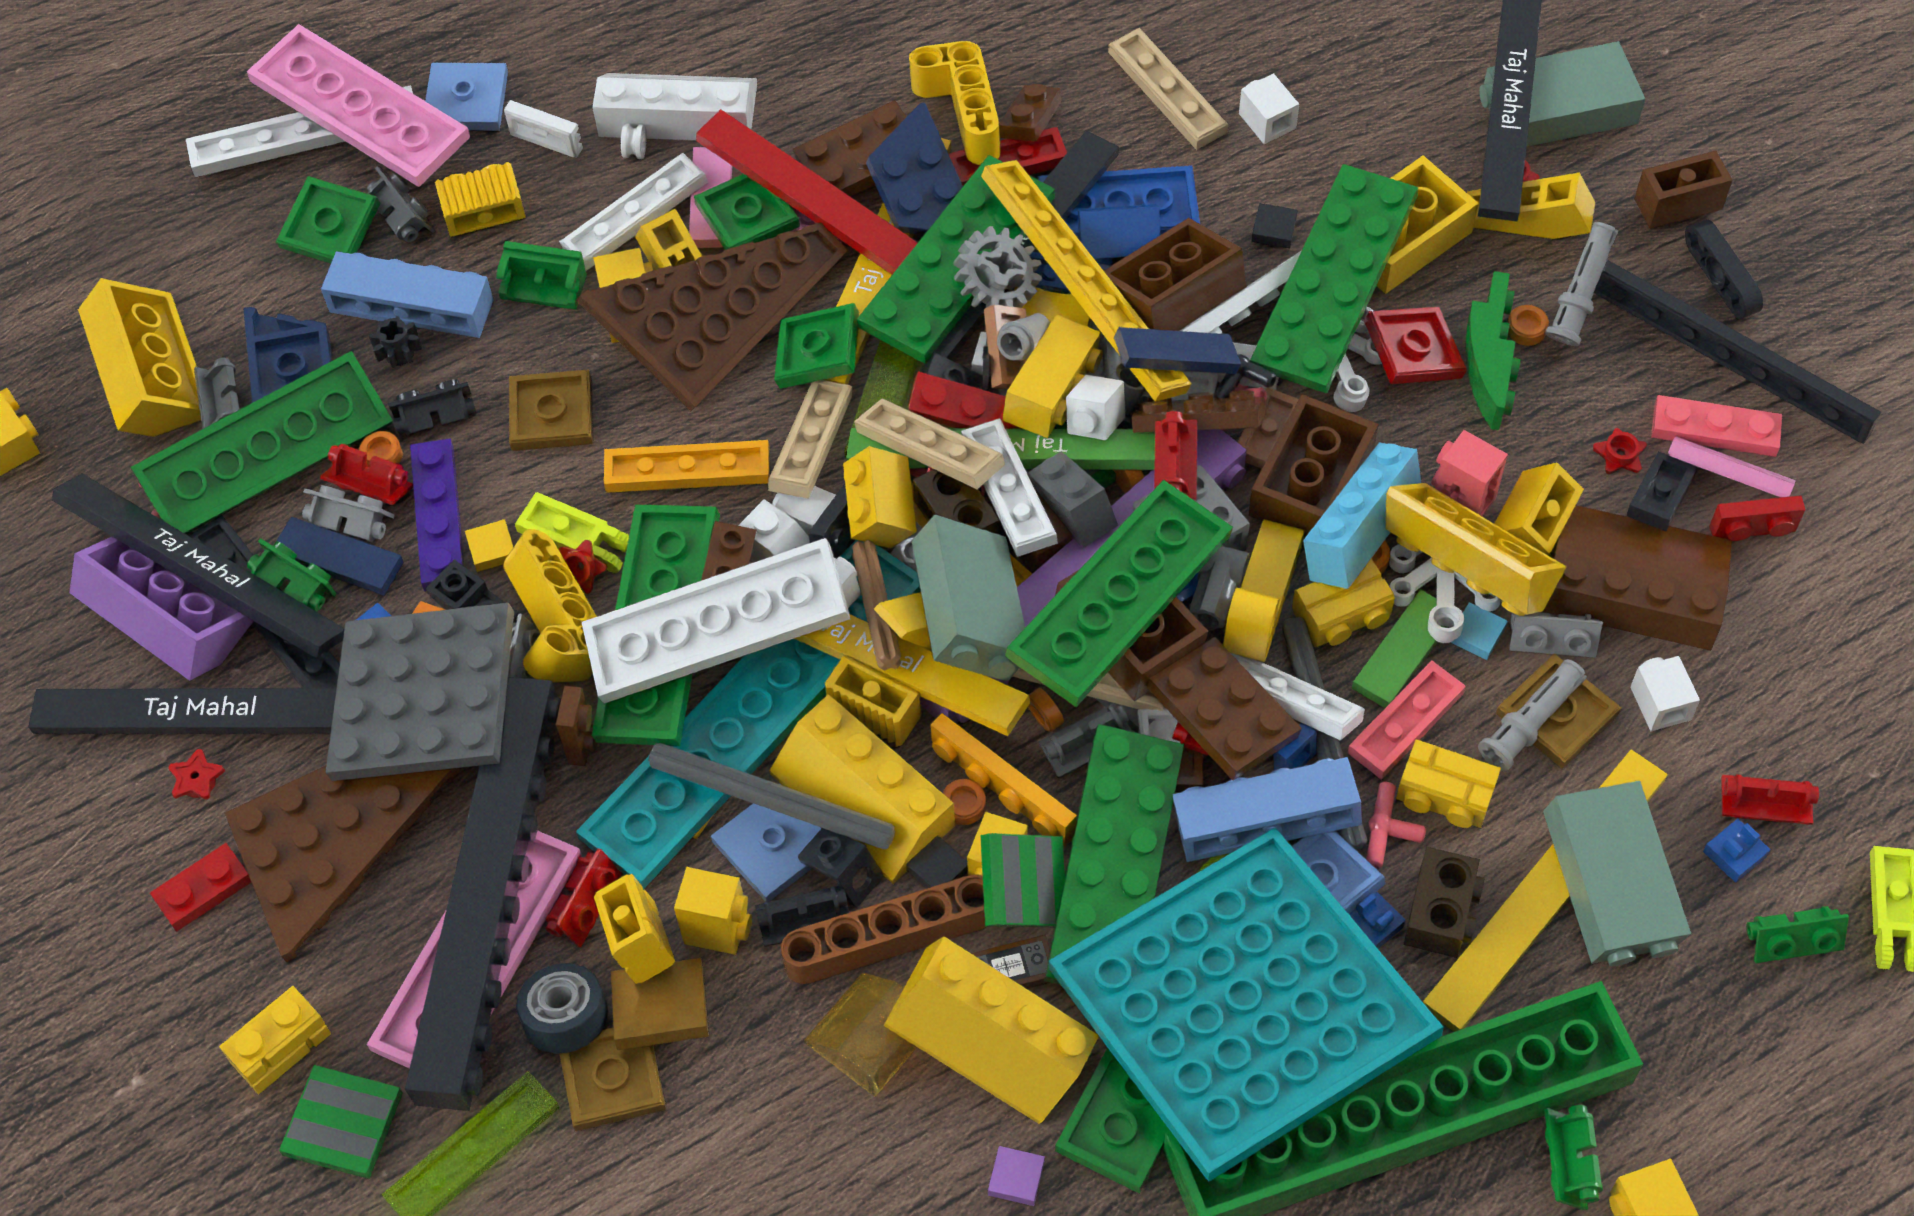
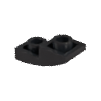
[425,560,520,623]

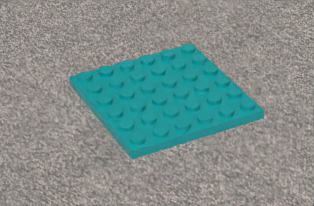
[1049,827,1443,1182]

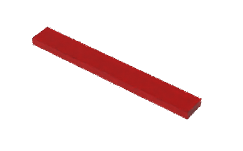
[696,109,918,275]

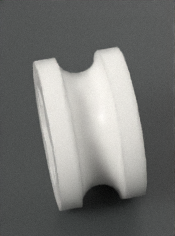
[621,123,647,159]

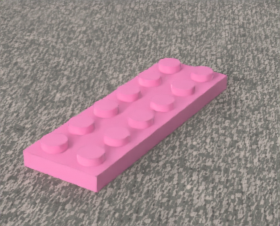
[247,24,470,187]
[367,831,582,1069]

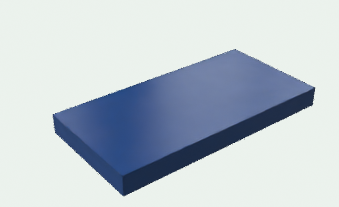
[1038,165,1200,239]

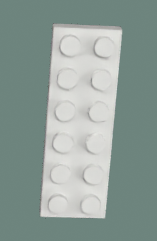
[582,538,850,703]

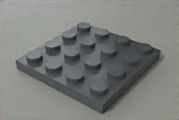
[326,603,514,781]

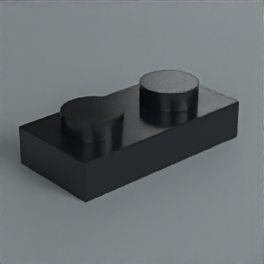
[1626,451,1698,531]
[808,483,851,559]

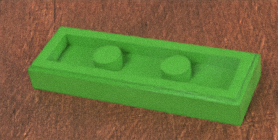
[1352,589,1448,708]

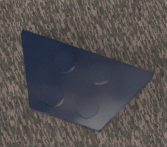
[866,102,963,234]
[243,307,332,403]

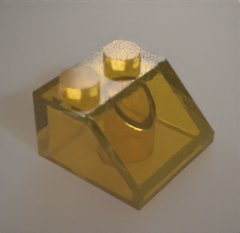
[804,972,917,1097]

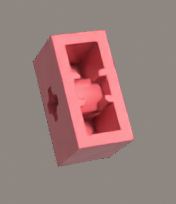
[1431,430,1508,517]

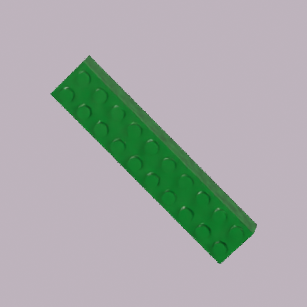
[1163,981,1643,1216]

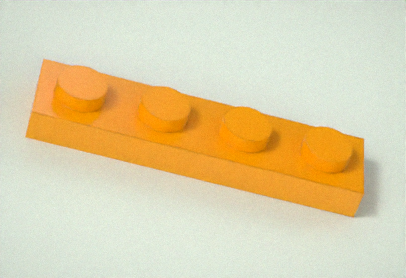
[604,440,770,493]
[930,713,1077,846]

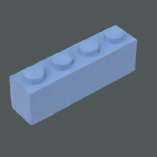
[321,251,494,338]
[1172,757,1362,862]

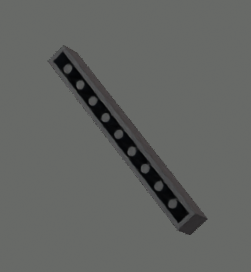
[405,677,562,1111]

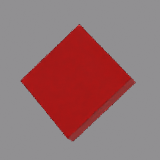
[1364,307,1467,384]

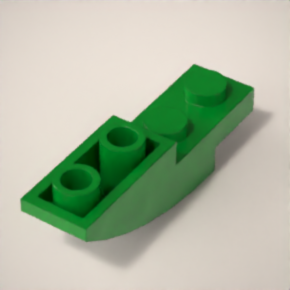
[1465,271,1521,430]

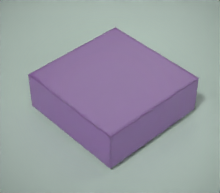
[988,1146,1045,1206]

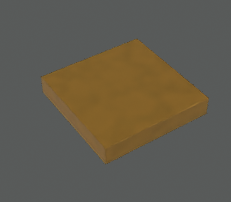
[509,369,593,451]
[1496,653,1622,769]
[611,958,709,1050]
[560,1027,666,1132]

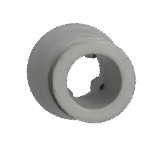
[997,313,1050,360]

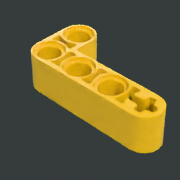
[909,41,1000,165]
[1223,519,1305,662]
[503,529,597,683]

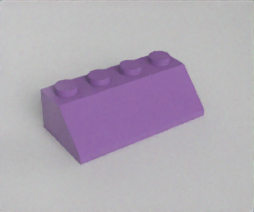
[69,537,253,681]

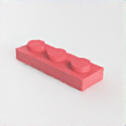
[1651,395,1782,457]
[1347,660,1466,780]

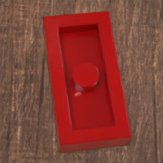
[1709,495,1806,541]
[150,843,251,932]

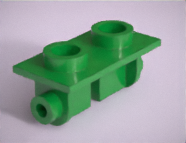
[247,538,337,612]
[1746,906,1849,963]
[1544,1105,1603,1211]

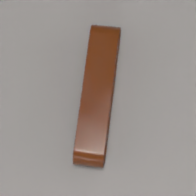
[781,875,987,984]

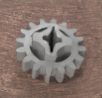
[953,226,1042,308]

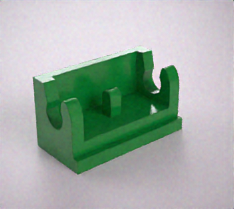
[496,241,587,310]

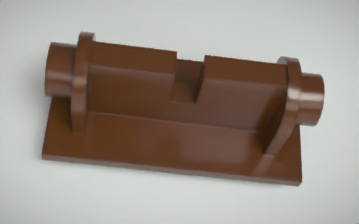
[701,521,757,581]

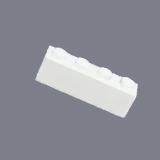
[593,73,757,140]

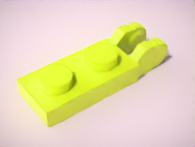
[515,492,629,573]
[1870,846,1914,972]

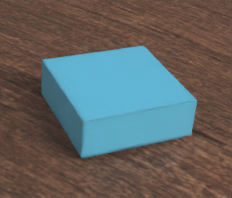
[1451,602,1508,660]

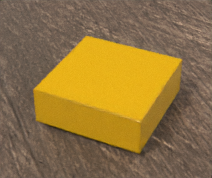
[465,519,513,572]

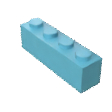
[1303,442,1421,589]

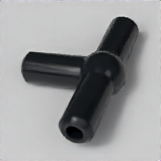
[1213,354,1277,399]

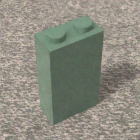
[1479,41,1645,147]
[912,514,1025,681]
[1543,781,1691,966]

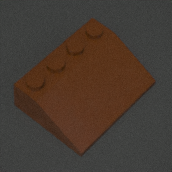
[1542,505,1732,651]

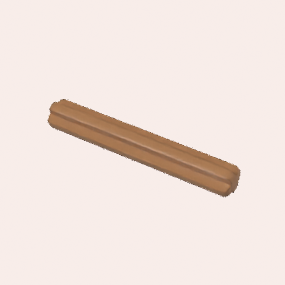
[852,540,901,671]

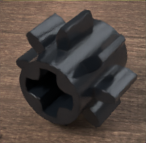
[369,316,422,368]

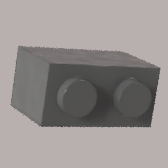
[1027,451,1118,548]

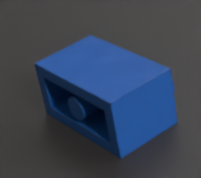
[1077,204,1160,265]

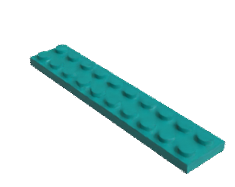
[576,540,921,889]

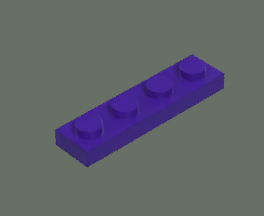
[410,438,464,592]

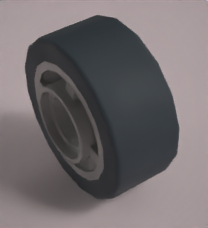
[516,963,608,1054]

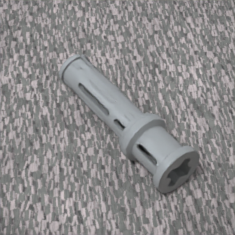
[1545,222,1618,346]
[1478,659,1587,772]

